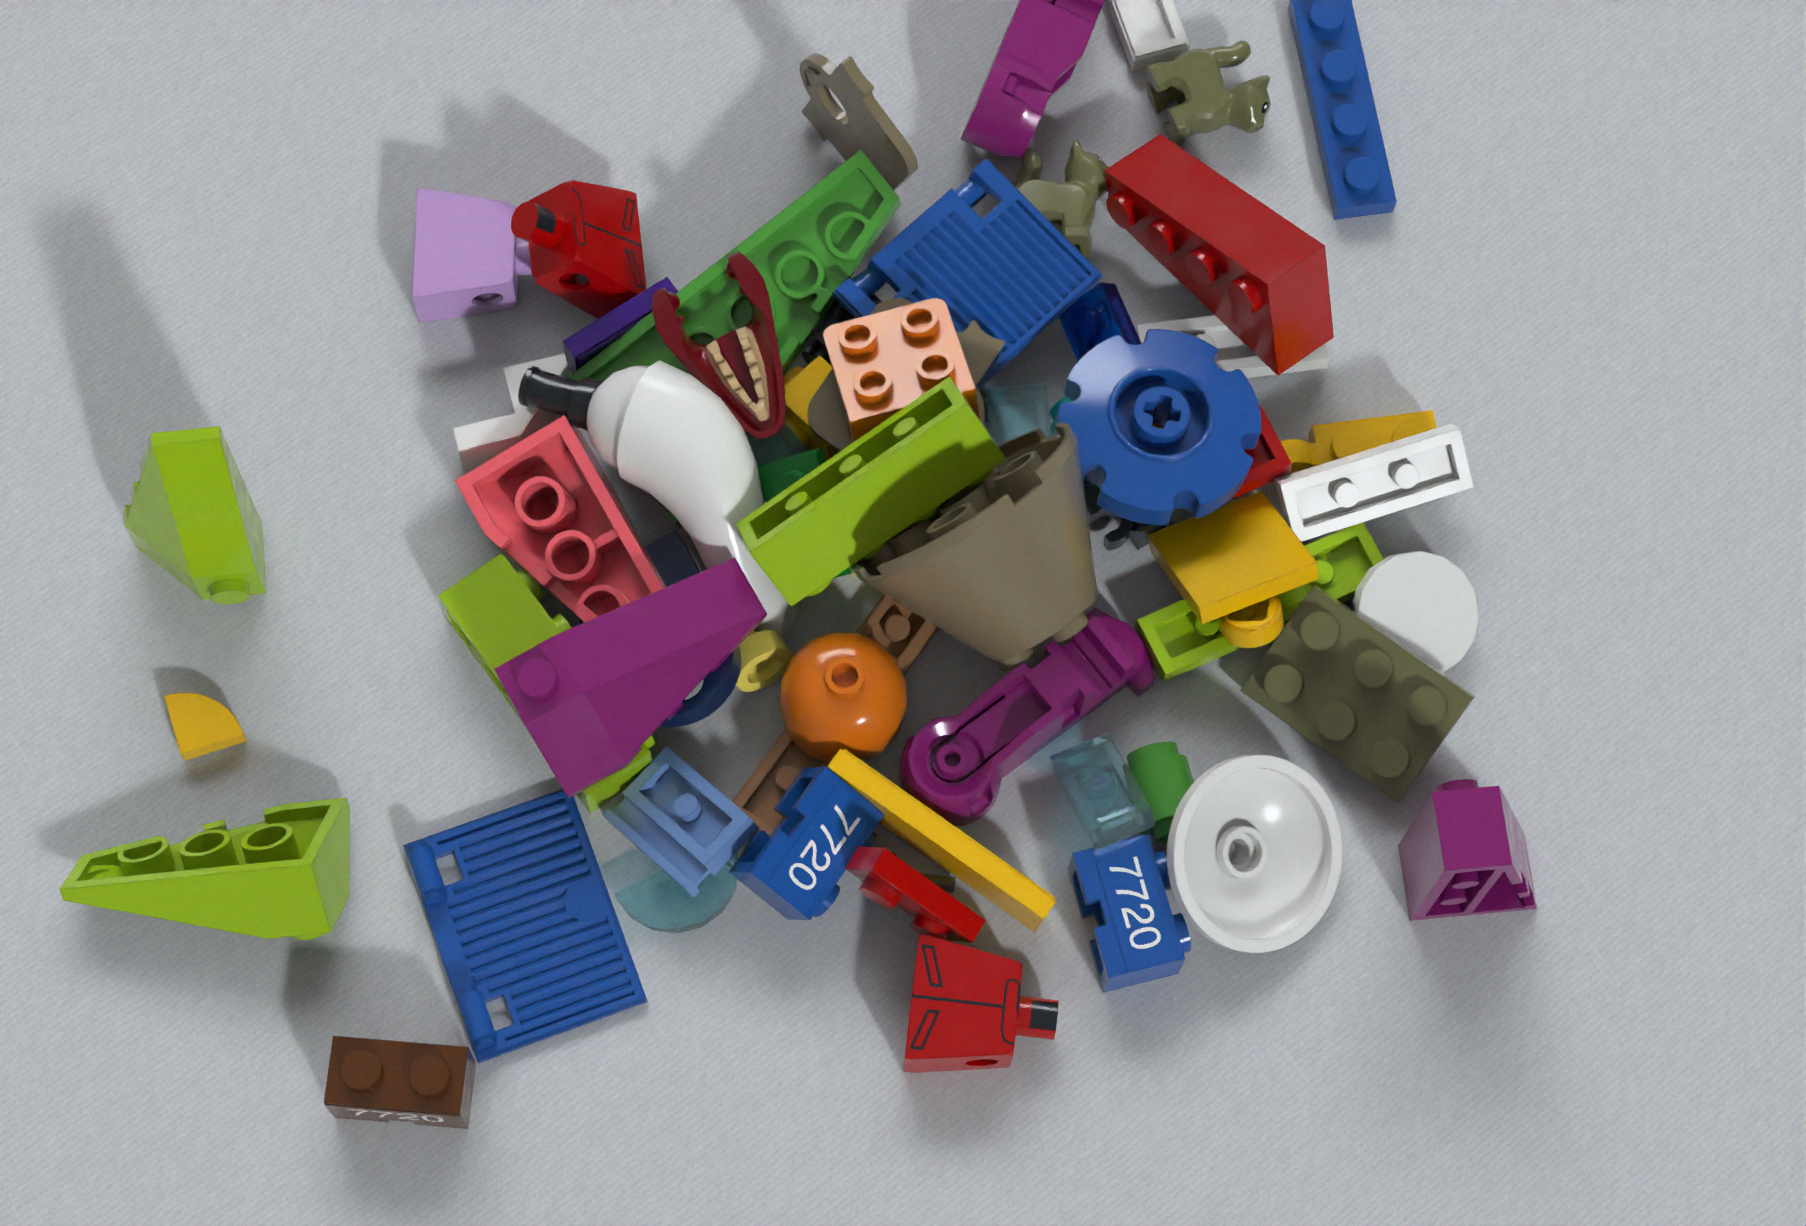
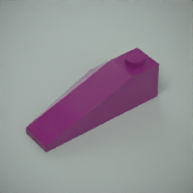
[494,558,767,798]

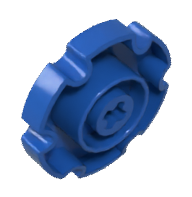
[1055,329,1261,525]

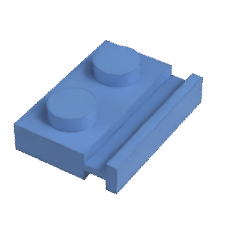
[602,746,759,898]

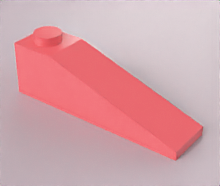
[455,415,666,623]

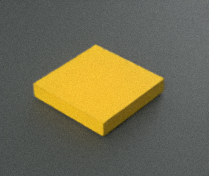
[1148,491,1319,624]

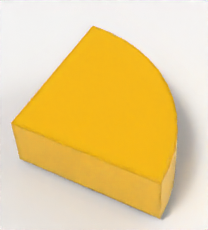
[164,693,247,761]

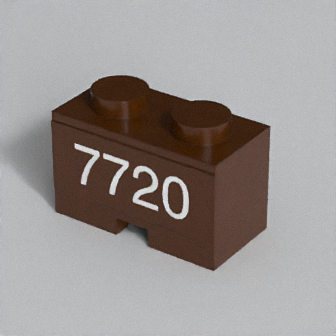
[324,1036,476,1129]

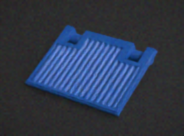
[832,158,1103,390]
[403,789,648,1064]

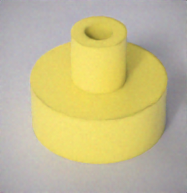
[736,630,793,692]

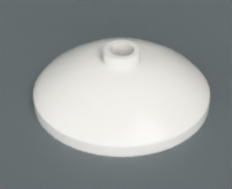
[1167,755,1343,953]

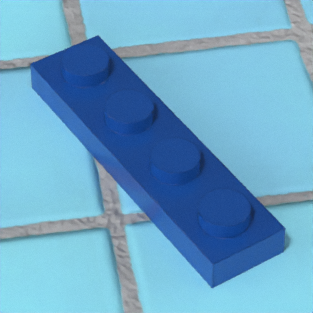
[1288,0,1397,220]

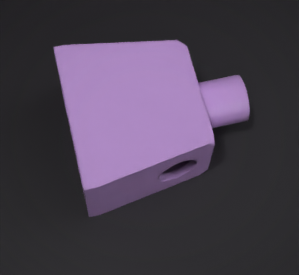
[412,189,532,322]

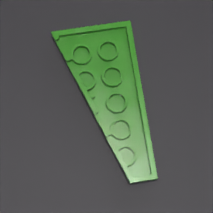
[568,150,901,529]

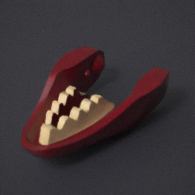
[652,251,786,439]

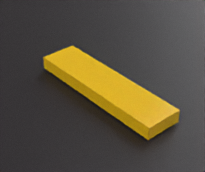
[827,749,1056,933]

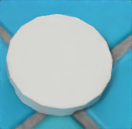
[1352,551,1479,673]

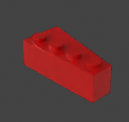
[1104,134,1334,376]

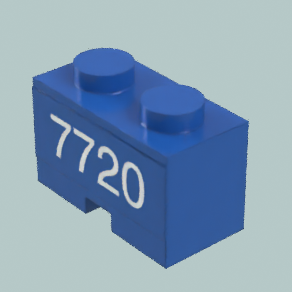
[729,766,884,920]
[1068,834,1191,993]

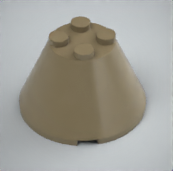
[851,423,1097,671]

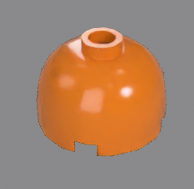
[780,632,907,763]

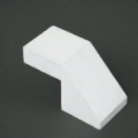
[453,353,569,474]

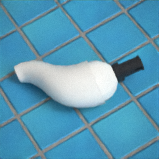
[518,360,800,641]

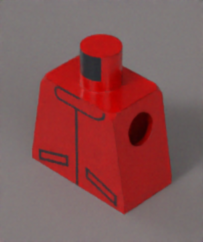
[511,180,647,319]
[903,934,1059,1073]

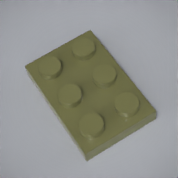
[1240,585,1475,803]

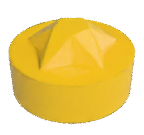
[1218,596,1284,648]

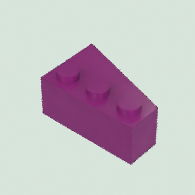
[1398,779,1537,921]

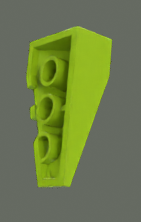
[123,426,266,604]
[59,797,350,940]

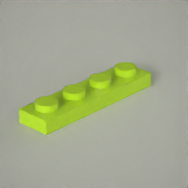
[1135,522,1383,682]

